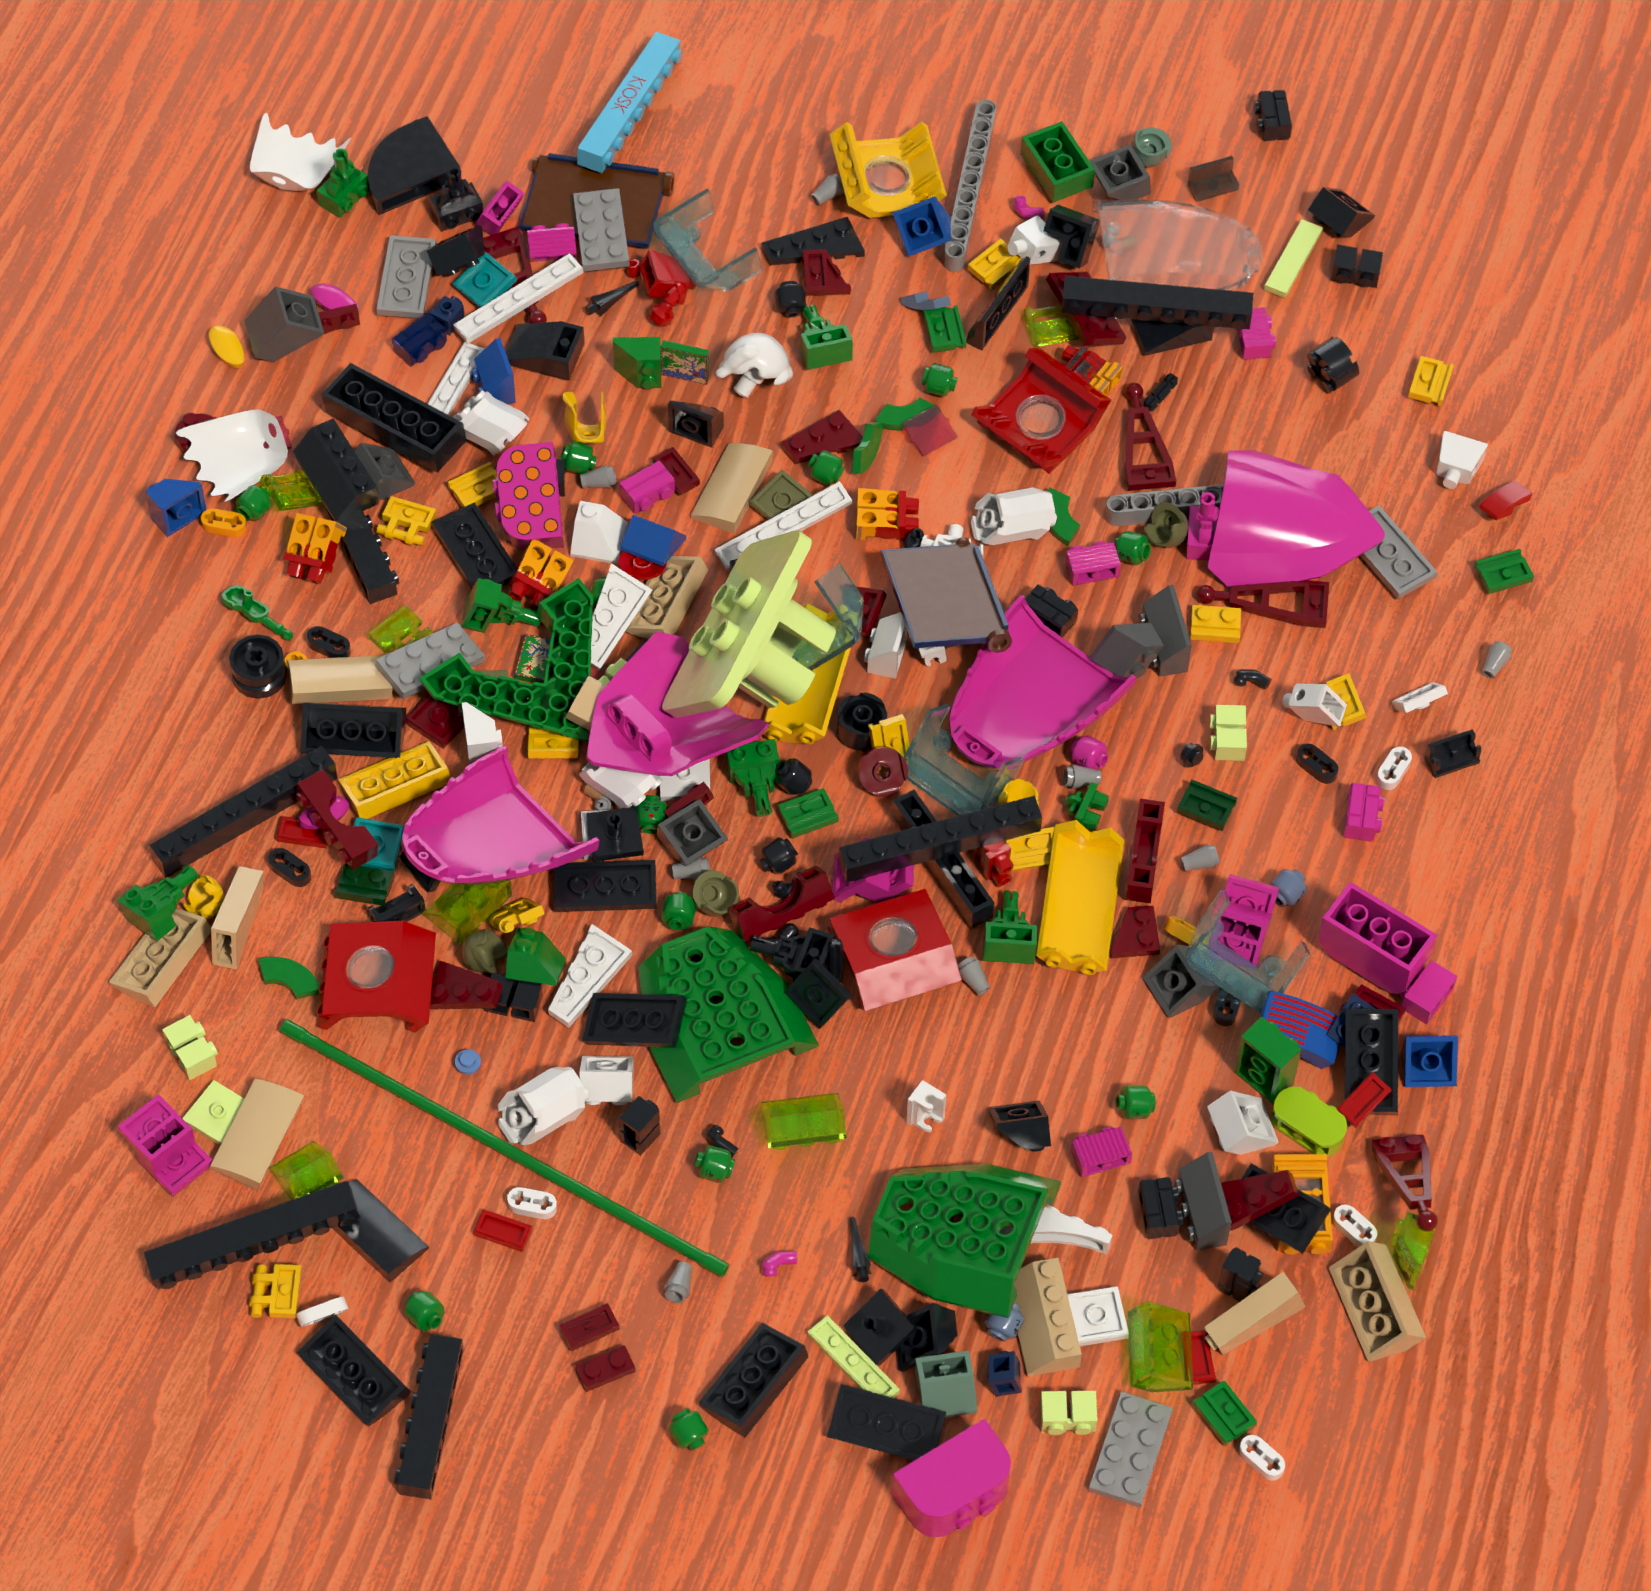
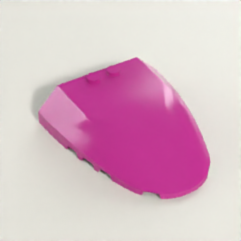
[950,595,1136,768]
[402,745,600,885]

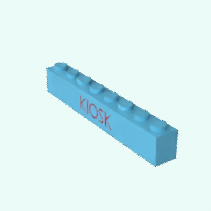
[577,32,682,173]

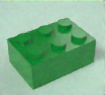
[1021,121,1095,203]
[1234,1017,1301,1105]

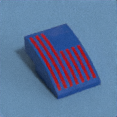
[1260,991,1339,1069]

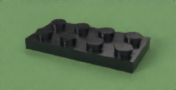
[432,503,517,589]
[554,860,657,912]
[582,993,687,1048]
[1241,1163,1331,1254]
[827,1384,947,1460]

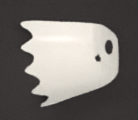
[250,113,351,191]
[176,409,288,502]

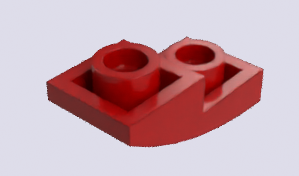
[1479,481,1533,520]

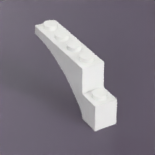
[999,1206,1113,1255]

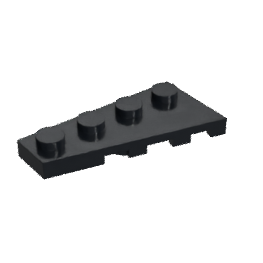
[761,217,865,266]

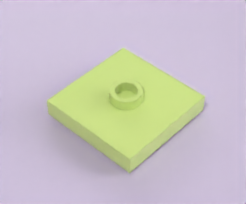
[182,1080,244,1146]

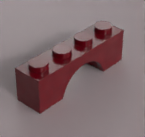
[296,769,378,870]
[1125,798,1165,904]
[727,865,835,942]

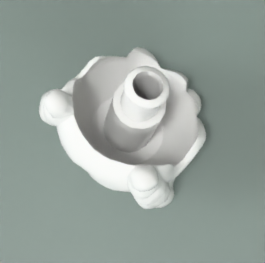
[716,333,793,398]

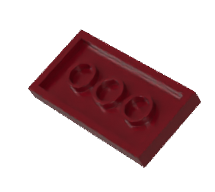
[1046,272,1127,346]

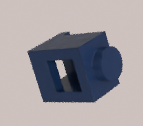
[428,296,465,336]
[988,1351,1022,1397]

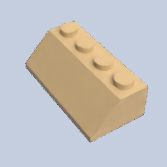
[1329,1241,1426,1362]
[1014,1258,1082,1377]

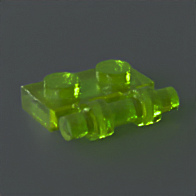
[368,605,433,653]

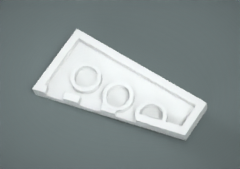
[591,563,652,671]
[548,924,632,1028]

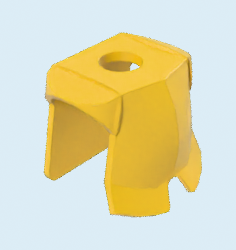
[562,392,606,443]

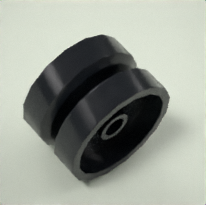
[229,634,287,699]

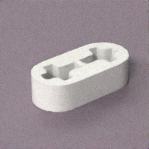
[1377,747,1412,790]
[507,1187,557,1219]
[1333,1204,1377,1247]
[296,1296,349,1327]
[1239,1435,1285,1481]

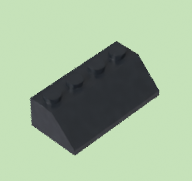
[292,418,379,522]
[301,702,406,758]

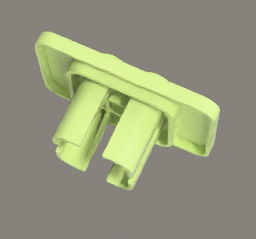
[662,530,836,718]

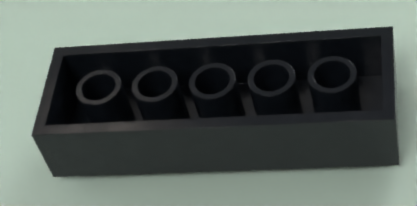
[321,363,467,473]

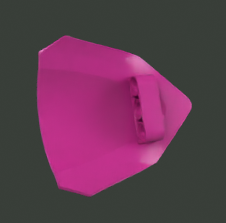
[1207,450,1385,589]
[587,631,769,776]

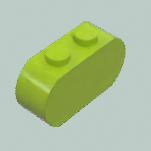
[1271,1086,1347,1157]

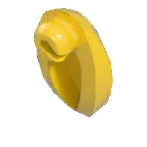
[209,326,244,368]

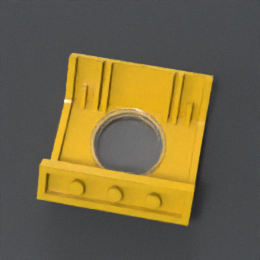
[829,122,947,218]

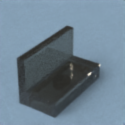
[1187,156,1239,202]

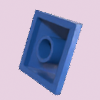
[893,196,951,256]
[620,515,686,566]
[1401,1035,1458,1087]

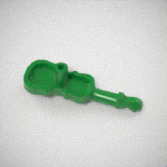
[221,585,293,641]

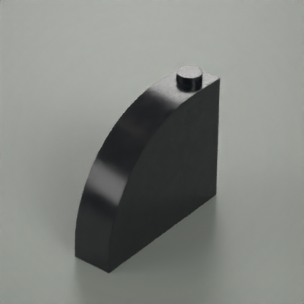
[368,116,460,215]

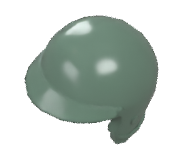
[1131,127,1172,168]

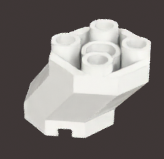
[453,390,530,456]
[971,487,1057,545]
[579,762,663,809]
[498,1067,588,1145]

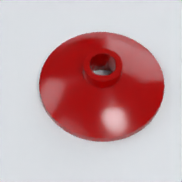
[618,552,667,580]

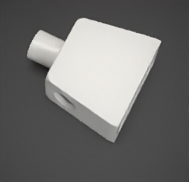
[1008,216,1064,265]
[1436,431,1488,489]
[1283,684,1347,727]

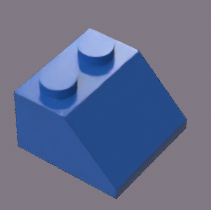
[471,338,516,404]
[145,479,207,537]

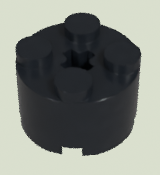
[1307,337,1359,394]
[837,693,887,752]

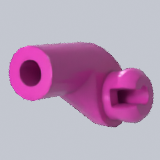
[1013,196,1044,219]
[761,1251,797,1277]

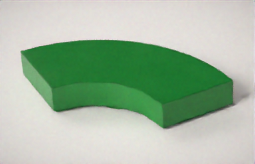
[875,398,940,431]
[852,422,884,474]
[1047,487,1080,546]
[259,957,320,1000]

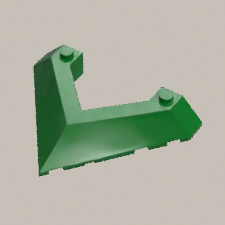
[419,578,593,742]

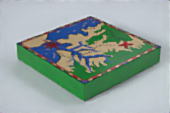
[661,340,709,385]
[514,634,550,683]

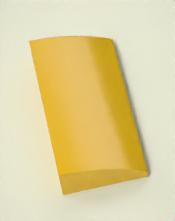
[338,741,451,819]

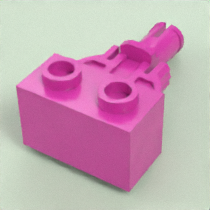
[1187,492,1219,561]

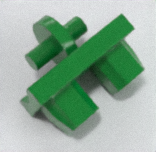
[1064,782,1109,830]

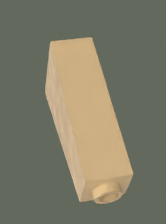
[211,866,264,969]
[1204,1272,1305,1355]

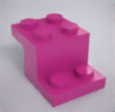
[833,837,914,903]
[1206,874,1279,970]
[117,1094,213,1197]

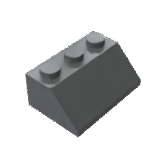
[1139,585,1192,677]
[1174,1152,1231,1251]

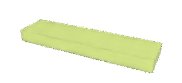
[1264,220,1323,298]
[807,1315,900,1398]

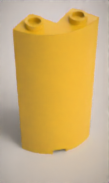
[762,603,860,744]
[1036,820,1124,975]

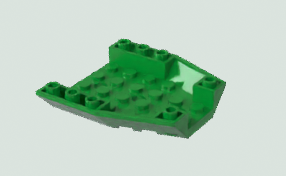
[639,926,819,1103]
[868,1164,1061,1318]

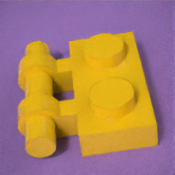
[376,496,437,546]
[489,897,545,933]
[249,1264,302,1319]

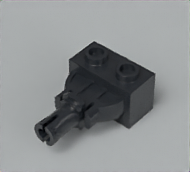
[429,166,483,232]
[750,927,834,982]

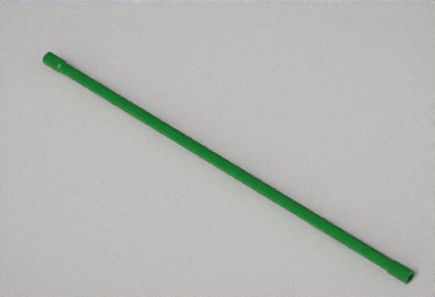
[280,1019,730,1278]

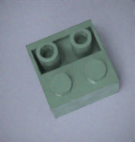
[915,1350,978,1418]

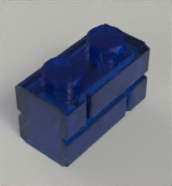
[392,313,447,367]

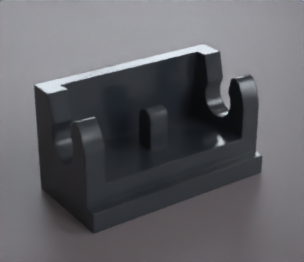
[1424,729,1481,778]
[367,884,426,922]

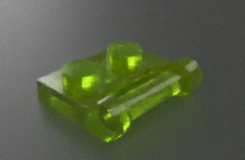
[1024,305,1079,347]
[260,470,322,511]

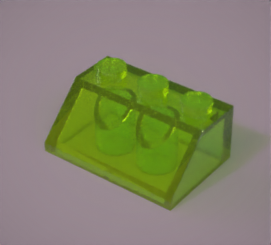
[423,880,512,945]
[761,1093,847,1150]
[1128,1301,1193,1393]

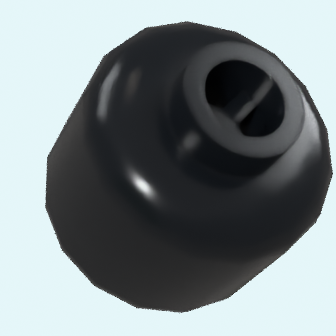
[774,281,807,318]
[775,758,812,795]
[760,837,798,875]

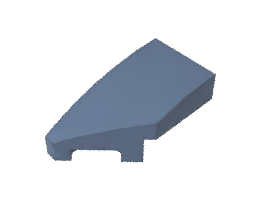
[901,291,951,310]

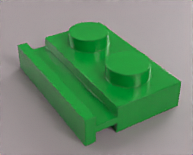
[924,305,966,353]
[1474,549,1534,594]
[778,788,839,839]
[1192,1380,1257,1446]

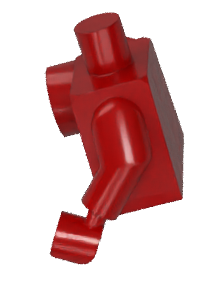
[627,250,697,326]

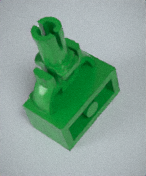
[317,148,369,218]
[801,305,853,370]
[461,578,541,633]
[726,739,780,817]
[117,865,199,941]
[983,890,1037,964]

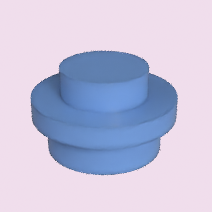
[455,1049,481,1075]

